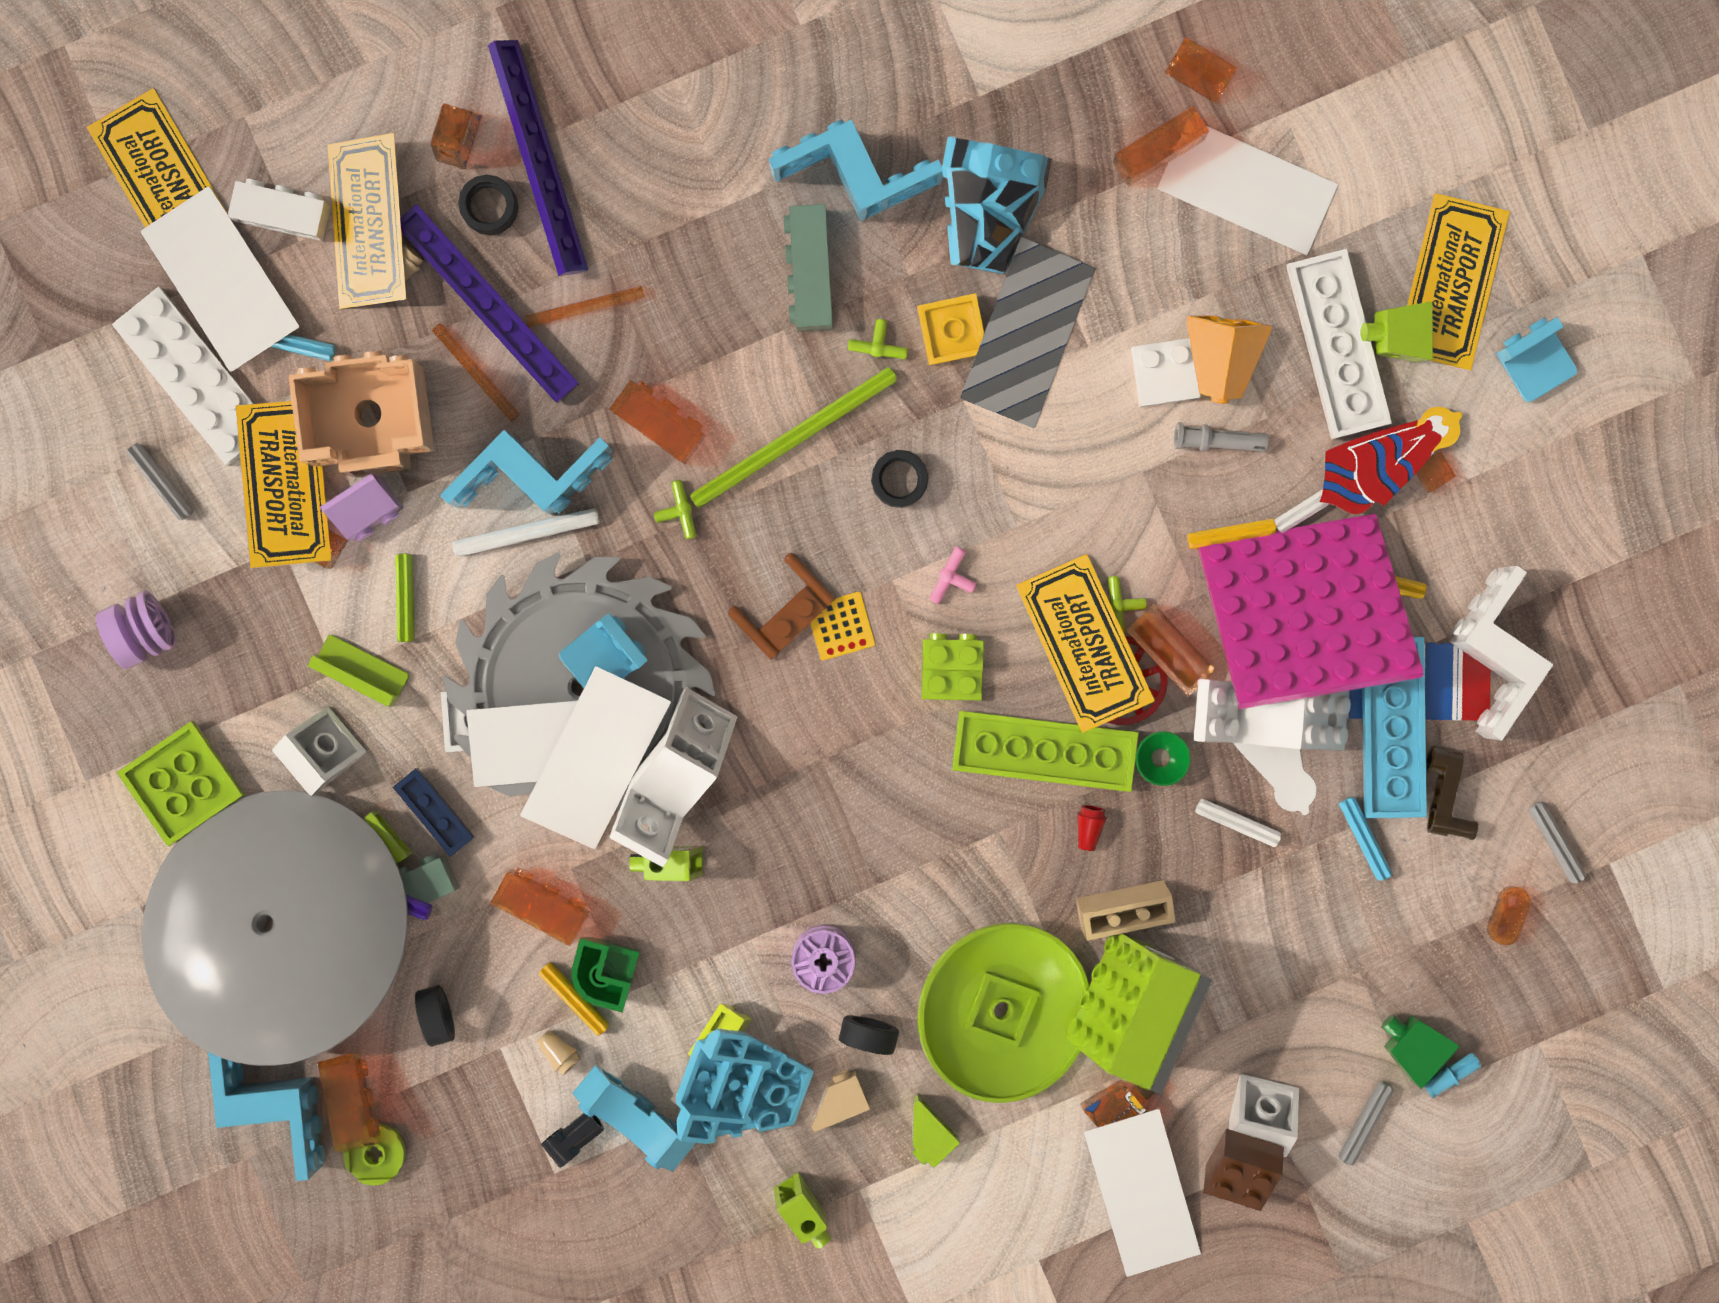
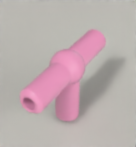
[930,547,976,604]

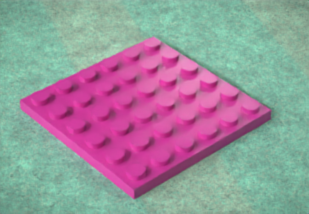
[1198,513,1424,709]

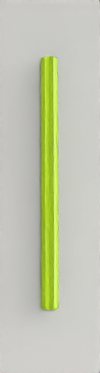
[690,367,897,508]

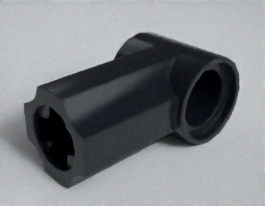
[541,1113,605,1168]

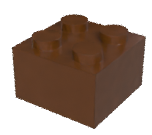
[1203,1128,1284,1211]

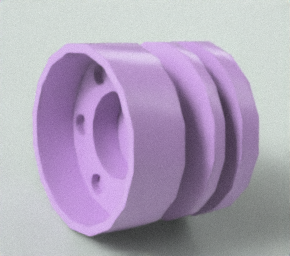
[96,590,176,669]
[791,924,855,994]

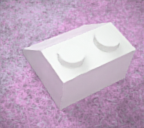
[272,706,366,796]
[1229,1074,1299,1157]

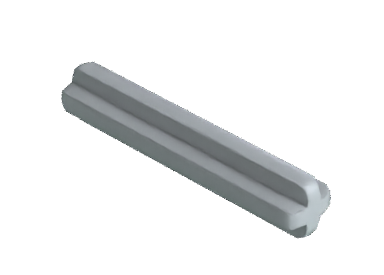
[126,443,193,520]
[1529,801,1586,884]
[1339,1082,1394,1166]

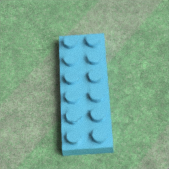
[1362,637,1427,818]

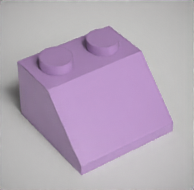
[320,473,403,542]

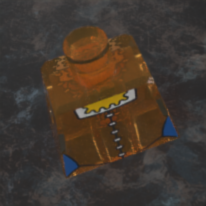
[431,103,482,170]
[1080,1080,1156,1127]

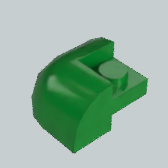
[571,937,640,1013]

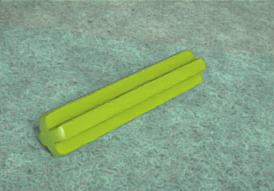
[395,553,414,642]

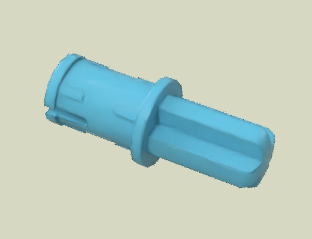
[1424,1053,1481,1098]

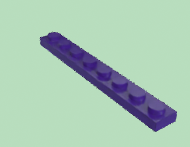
[488,40,589,276]
[400,204,579,404]

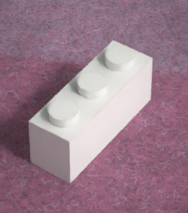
[228,179,331,242]

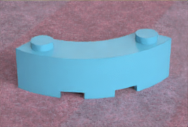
[572,1065,695,1172]

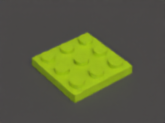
[116,721,245,847]

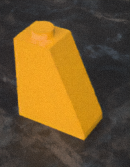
[1187,315,1272,404]

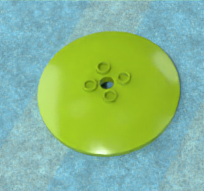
[917,923,1089,1103]

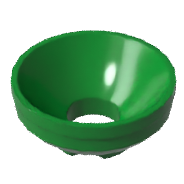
[1135,731,1191,786]

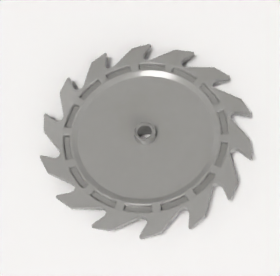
[443,552,715,813]

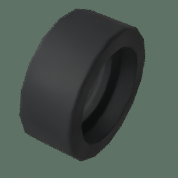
[458,174,518,236]
[871,450,928,508]
[415,985,455,1047]
[838,1015,899,1055]

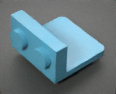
[1495,317,1577,402]
[559,613,648,688]

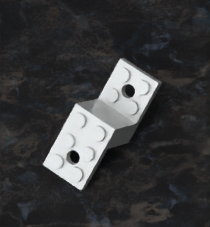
[1450,566,1554,740]
[1194,679,1351,751]
[609,687,738,867]

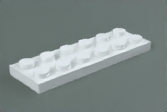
[1286,249,1392,440]
[112,287,255,466]

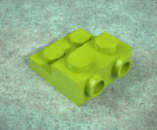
[921,633,984,701]

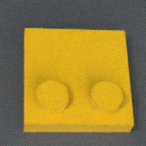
[917,293,984,365]

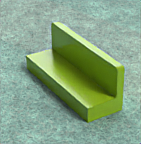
[307,635,409,707]

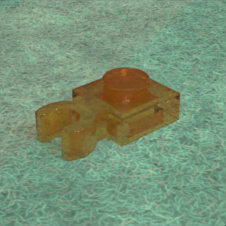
[1416,451,1456,493]

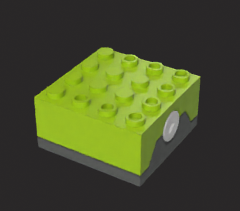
[1066,933,1212,1095]

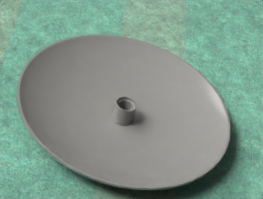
[142,791,408,1066]

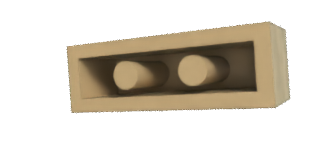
[1076,880,1176,941]

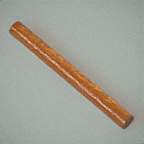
[525,286,645,327]
[432,323,520,422]

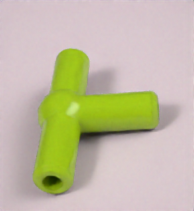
[847,319,908,360]
[654,480,697,540]
[1108,576,1147,635]

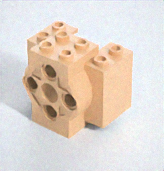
[288,351,435,477]

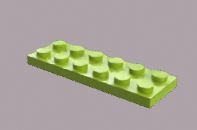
[951,710,1138,792]

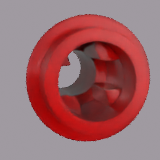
[1077,805,1107,851]

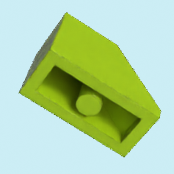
[912,1094,960,1168]

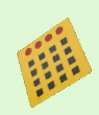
[810,592,875,661]

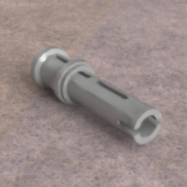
[1174,422,1268,452]

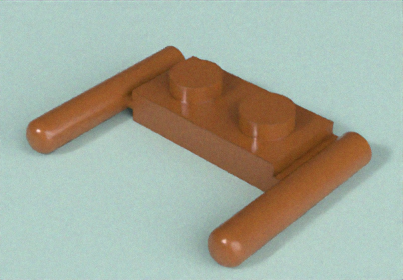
[728,553,836,660]

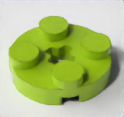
[343,1123,406,1186]

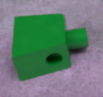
[1381,1014,1460,1089]

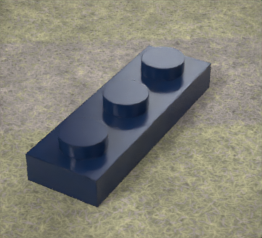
[392,768,475,857]

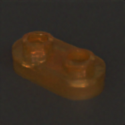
[1487,886,1531,945]

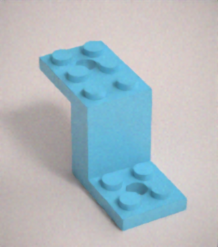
[768,119,943,222]
[440,430,614,515]
[208,1052,326,1181]

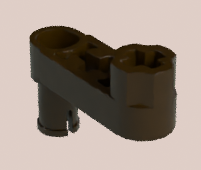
[1426,746,1478,840]

